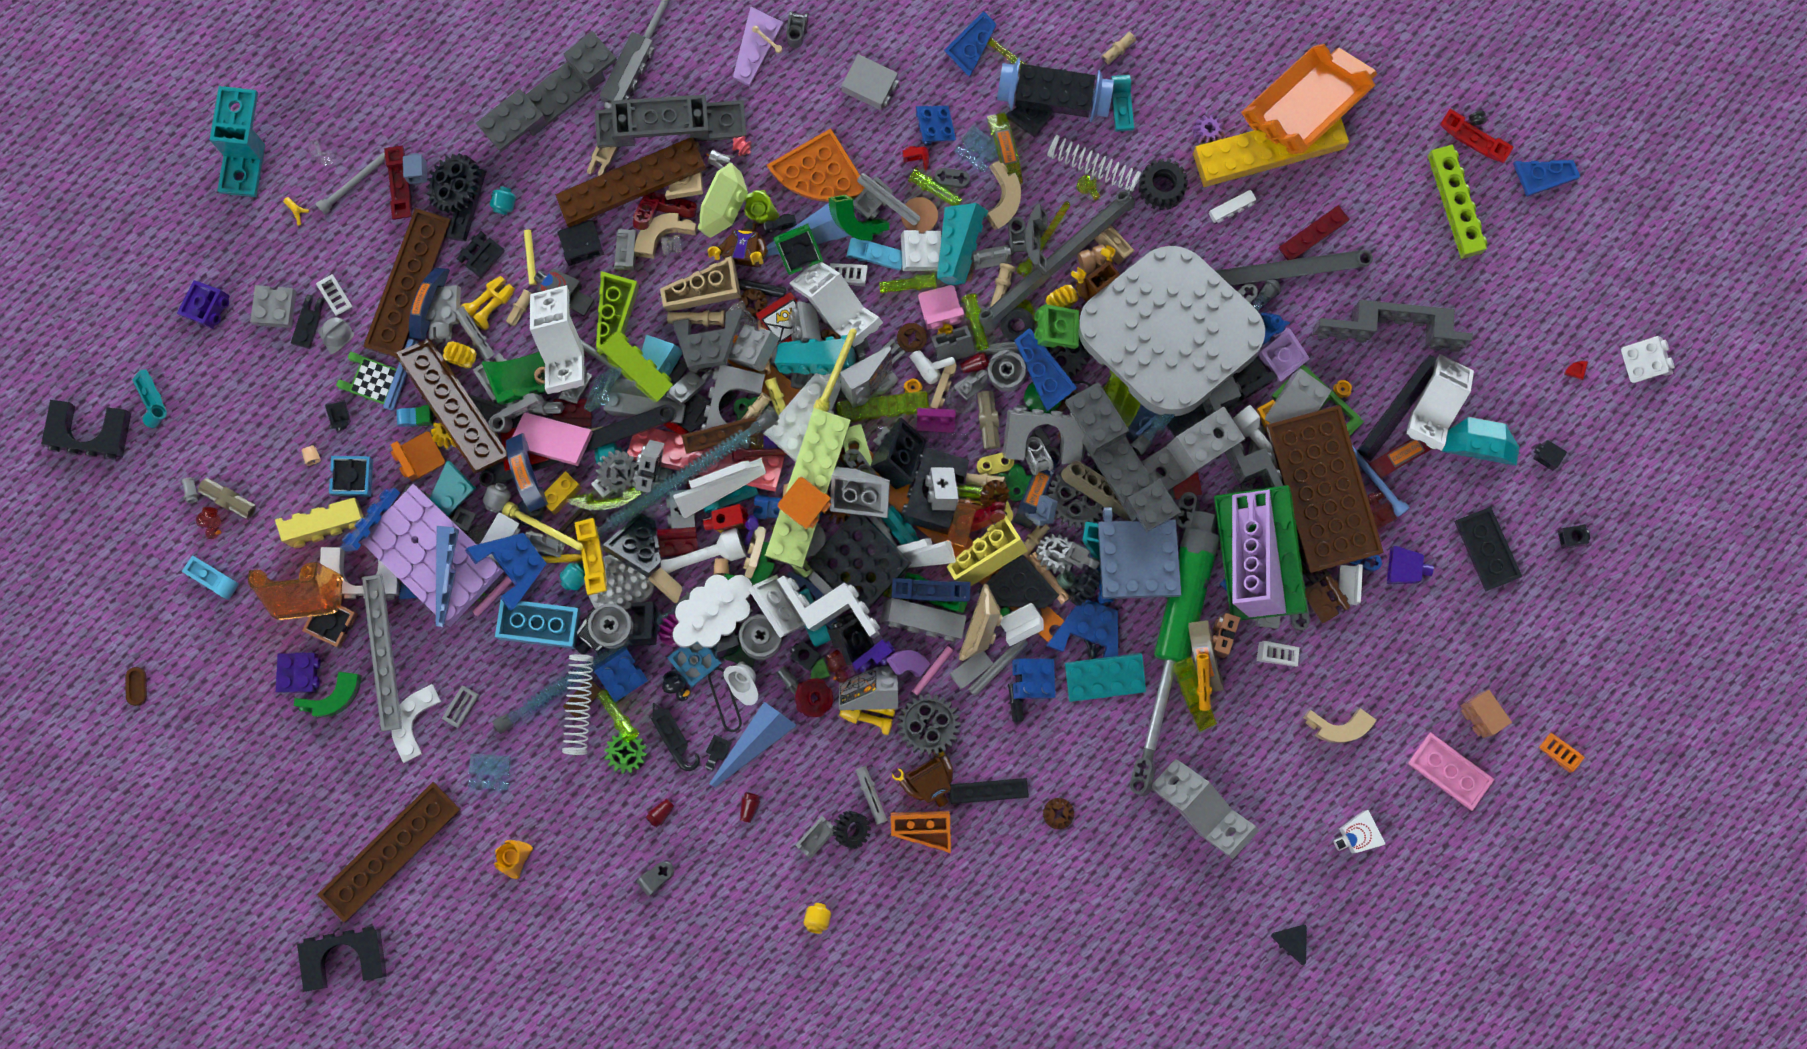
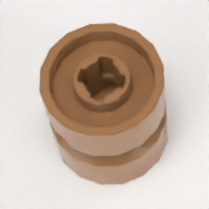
[1077,244,1107,275]

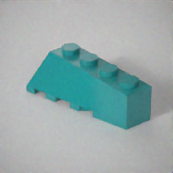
[775,335,856,375]

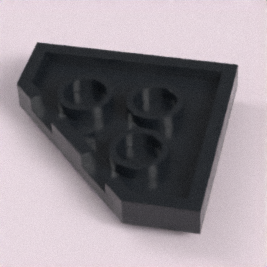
[603,512,661,578]
[977,555,1059,609]

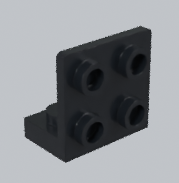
[557,220,604,266]
[1232,356,1277,401]

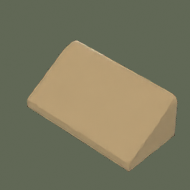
[1094,225,1135,265]
[648,567,682,603]

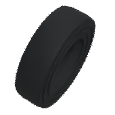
[1001,308,1035,342]

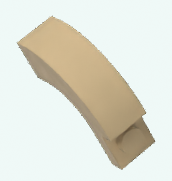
[986,161,1021,230]
[634,213,697,259]
[1303,708,1376,743]

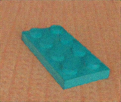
[1064,653,1146,702]

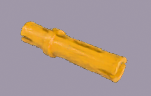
[1196,654,1212,711]

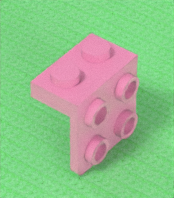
[918,285,964,330]

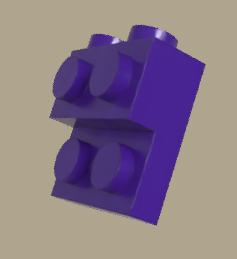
[177,280,230,329]
[852,639,895,674]
[275,653,321,693]

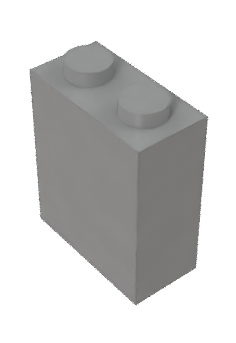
[841,54,899,110]

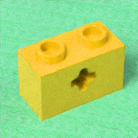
[544,471,582,515]

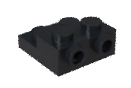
[828,613,874,665]

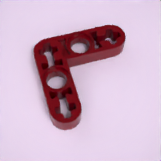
[633,192,697,230]

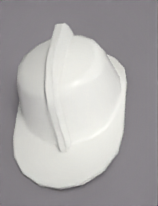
[724,661,759,705]

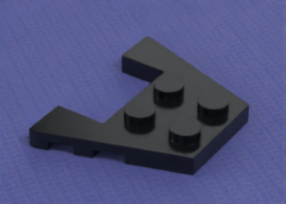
[664,359,737,433]

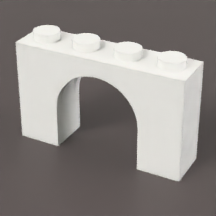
[319,547,401,600]

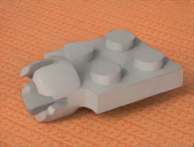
[425,285,461,342]

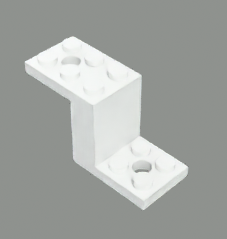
[790,262,883,347]
[530,285,584,394]
[1406,354,1474,451]
[778,576,880,638]

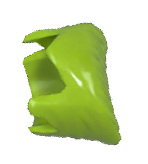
[745,190,779,224]

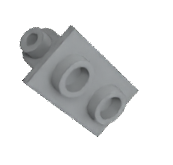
[972,245,1012,270]
[559,366,593,404]
[954,370,989,400]
[525,531,566,557]

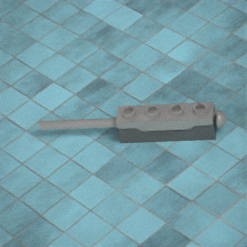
[600,0,670,109]

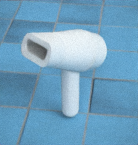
[909,350,955,384]

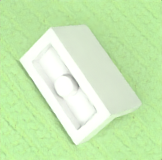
[1338,564,1363,605]
[1000,603,1044,646]

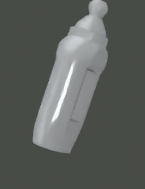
[870,371,899,399]

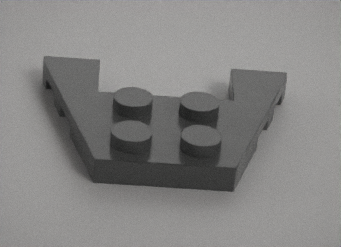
[673,309,745,371]

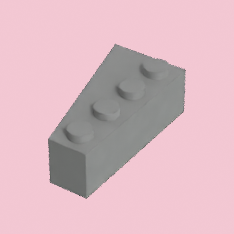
[880,598,966,642]

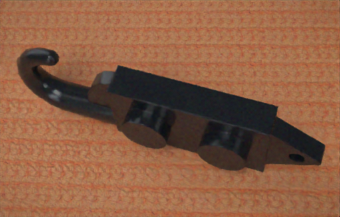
[651,703,700,771]

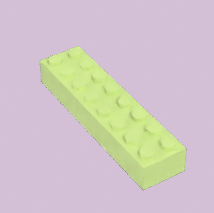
[765,408,851,569]

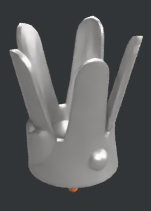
[706,150,735,169]

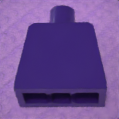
[1387,546,1434,584]

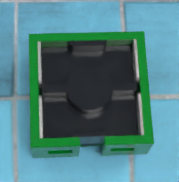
[773,223,823,275]

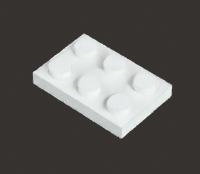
[748,575,806,638]

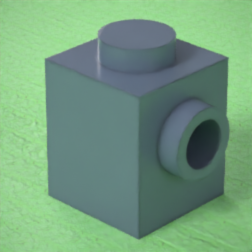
[403,153,427,184]

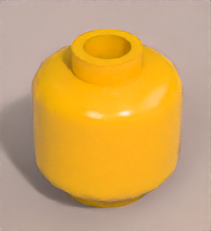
[803,903,831,934]

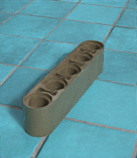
[1061,461,1139,521]

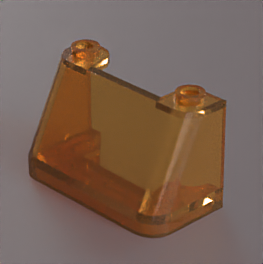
[248,562,343,620]

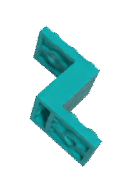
[209,86,265,197]

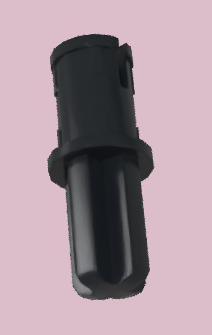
[1008,684,1024,722]

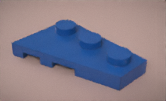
[1513,160,1580,197]

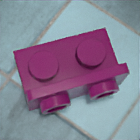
[916,408,956,433]

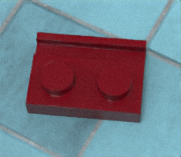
[553,399,593,428]
[657,527,699,557]

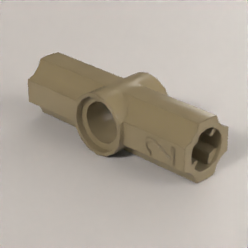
[977,391,1000,450]
[198,478,257,520]

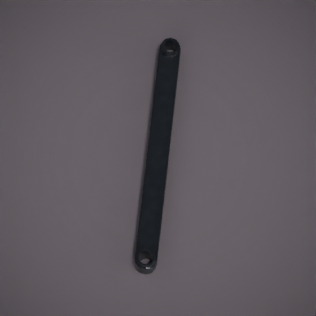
[479,405,676,487]

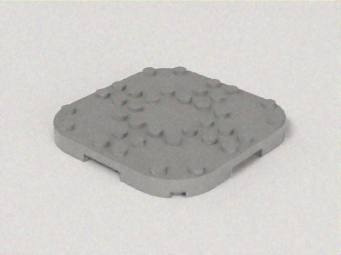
[1079,246,1265,416]

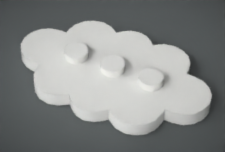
[673,575,752,648]

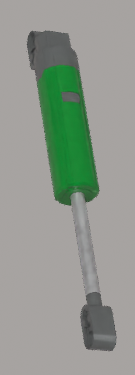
[1130,492,1220,797]

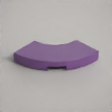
[887,650,930,677]

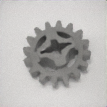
[596,450,638,492]
[1036,534,1075,574]

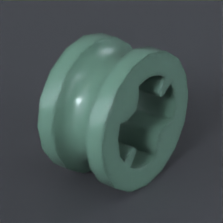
[1057,570,1075,589]

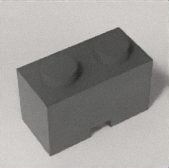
[931,326,976,361]

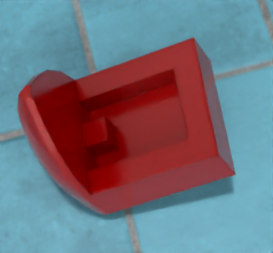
[902,146,929,171]

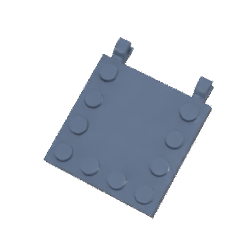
[1098,507,1181,599]

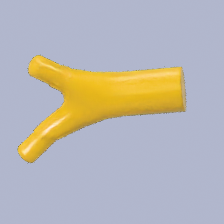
[283,197,309,226]

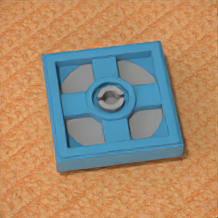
[667,643,722,688]

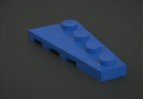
[1014,328,1077,412]
[340,488,400,552]

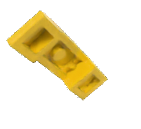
[575,518,607,596]

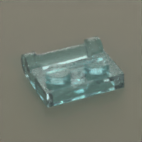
[584,368,620,412]

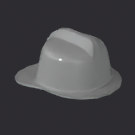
[318,317,354,355]

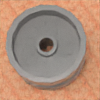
[588,604,634,649]
[739,615,782,660]

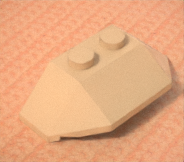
[959,584,1002,661]

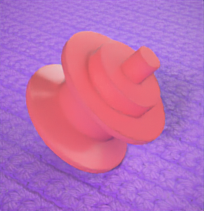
[732,136,752,156]

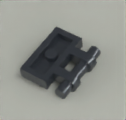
[456,231,505,279]

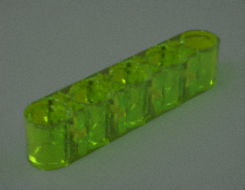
[835,391,930,422]

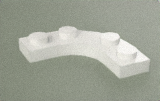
[391,684,441,763]

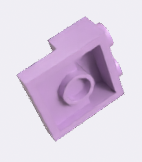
[1258,328,1310,381]

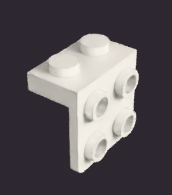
[1621,336,1675,383]

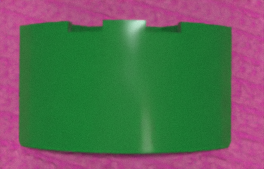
[482,351,553,404]

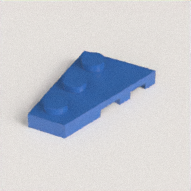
[944,11,997,78]

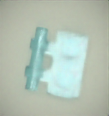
[954,125,1000,173]
[468,754,511,791]

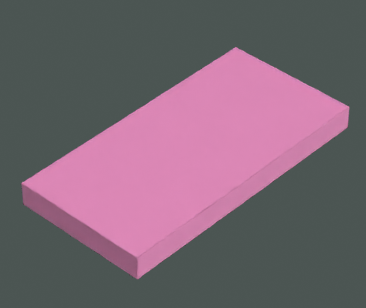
[513,412,593,466]
[1407,732,1495,811]

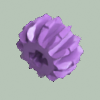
[1193,115,1225,144]

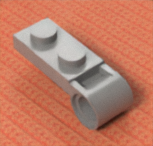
[489,393,545,433]

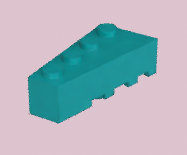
[937,203,988,285]

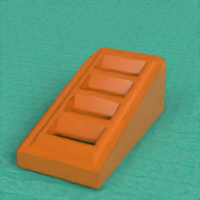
[1539,732,1585,773]

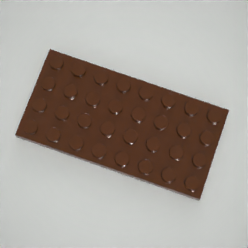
[1266,405,1384,573]

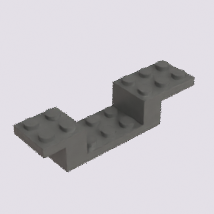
[476,31,617,153]
[595,94,747,148]
[1313,300,1473,352]
[1202,375,1283,488]
[1065,382,1181,533]

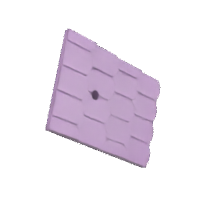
[361,484,504,627]

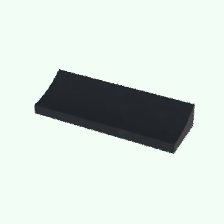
[1357,355,1436,462]

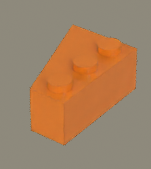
[891,811,951,853]

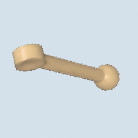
[752,26,782,53]

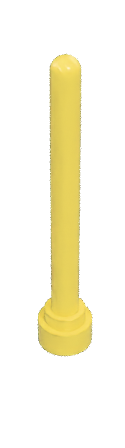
[813,328,857,412]
[502,501,583,550]

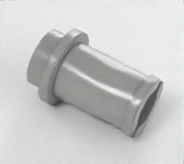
[181,477,199,503]

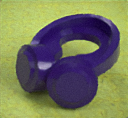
[743,515,759,547]

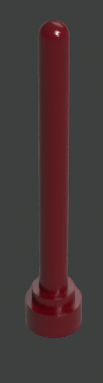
[732,446,787,462]

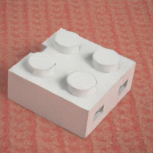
[901,230,941,271]

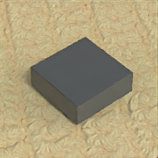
[569,290,594,317]

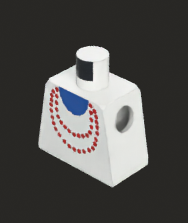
[1334,810,1385,853]

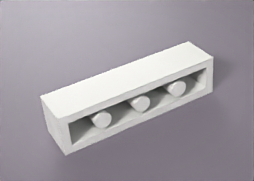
[1209,190,1256,223]

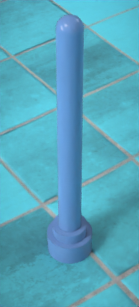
[1352,445,1410,517]

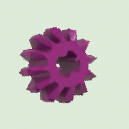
[657,613,680,647]

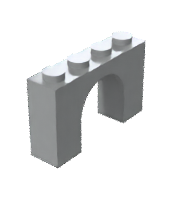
[701,365,765,450]
[1002,407,1084,464]

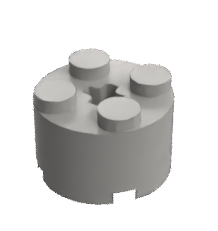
[988,350,1026,392]

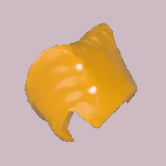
[494,840,533,879]

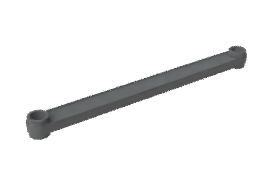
[979,190,1135,330]
[1215,250,1373,286]

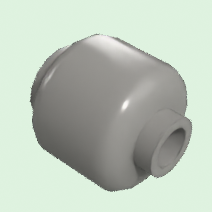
[483,483,511,513]

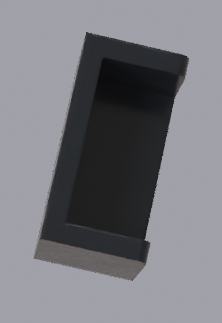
[629,602,658,646]

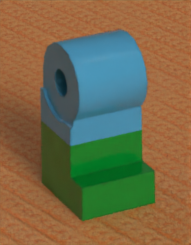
[396,405,433,427]

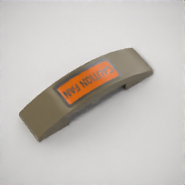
[1188,620,1224,692]

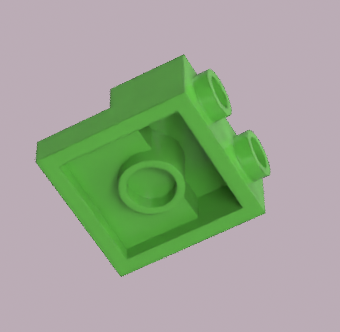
[1034,304,1079,349]

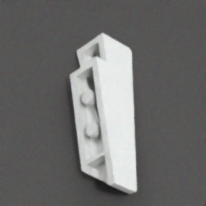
[673,458,766,518]

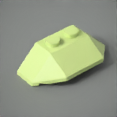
[698,163,748,238]

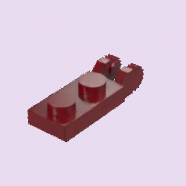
[955,501,1006,536]

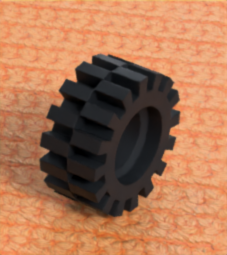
[833,811,871,849]

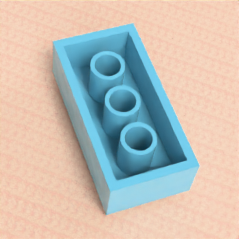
[495,600,581,649]

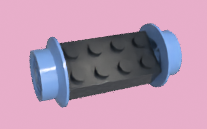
[997,58,1114,123]

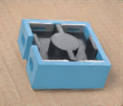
[329,456,373,497]

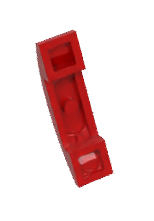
[1440,109,1514,163]

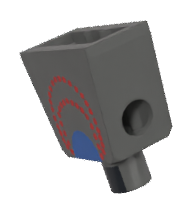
[534,269,582,303]

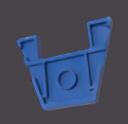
[465,533,547,612]
[1046,599,1118,658]

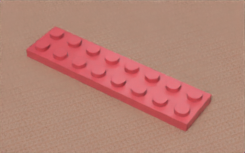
[627,428,785,492]

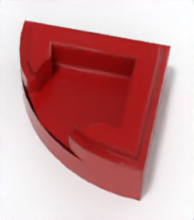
[1564,361,1588,380]
[663,422,689,435]

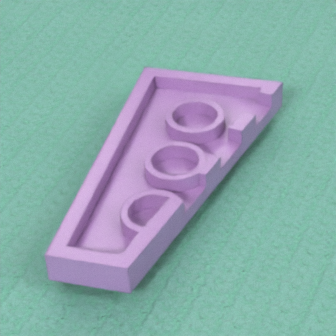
[733,7,784,87]

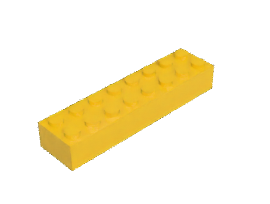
[1193,118,1349,187]

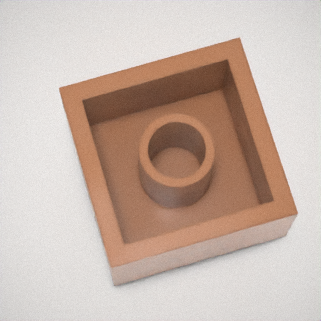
[1460,690,1512,738]

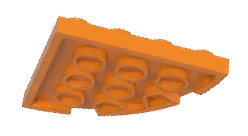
[767,128,865,202]

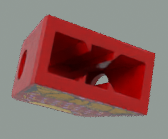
[703,504,748,533]

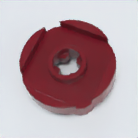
[795,678,833,717]

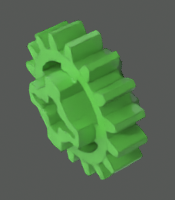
[604,731,647,774]

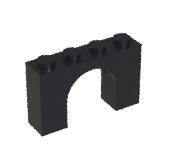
[41,400,132,460]
[901,447,970,535]
[297,926,387,992]

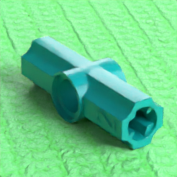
[881,505,920,545]

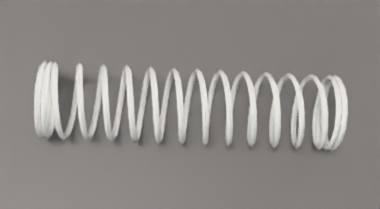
[1047,135,1141,194]
[562,654,594,755]

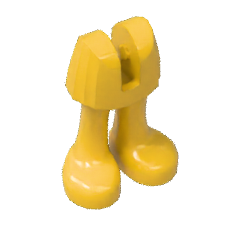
[460,276,515,331]
[839,709,896,735]

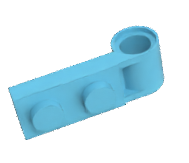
[846,238,902,271]
[182,555,239,600]

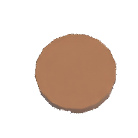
[901,197,938,234]

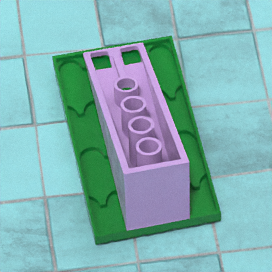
[1214,485,1308,621]

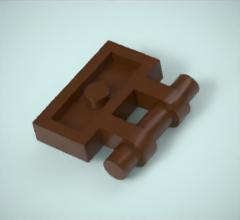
[1305,574,1351,624]

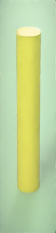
[524,229,537,285]

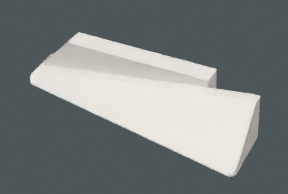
[870,538,956,569]

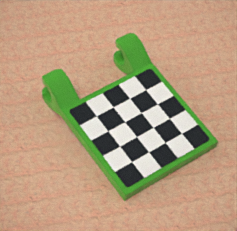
[336,352,397,405]

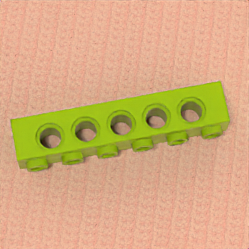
[1427,145,1487,259]

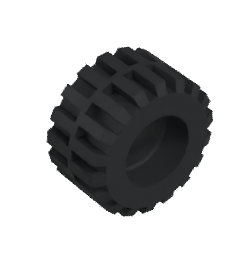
[1139,159,1188,210]

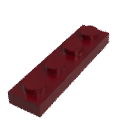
[1278,205,1350,260]

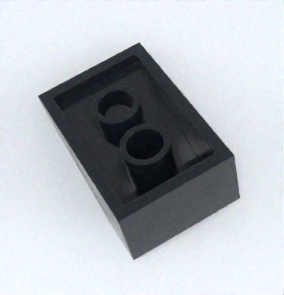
[870,417,927,489]

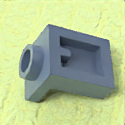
[1027,495,1058,526]

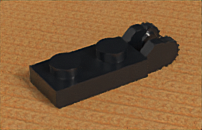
[291,294,324,349]

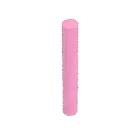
[472,576,512,617]
[912,646,953,696]

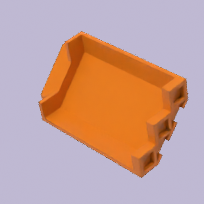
[1241,44,1377,154]

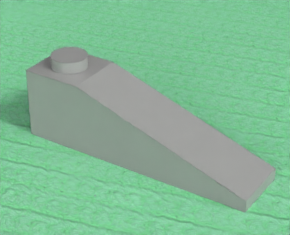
[603,378,686,424]

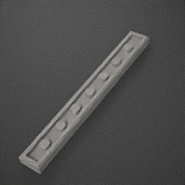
[362,574,402,732]

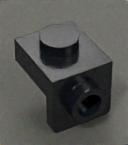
[325,399,351,431]

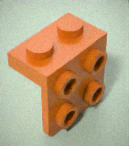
[390,432,446,482]
[778,477,832,530]

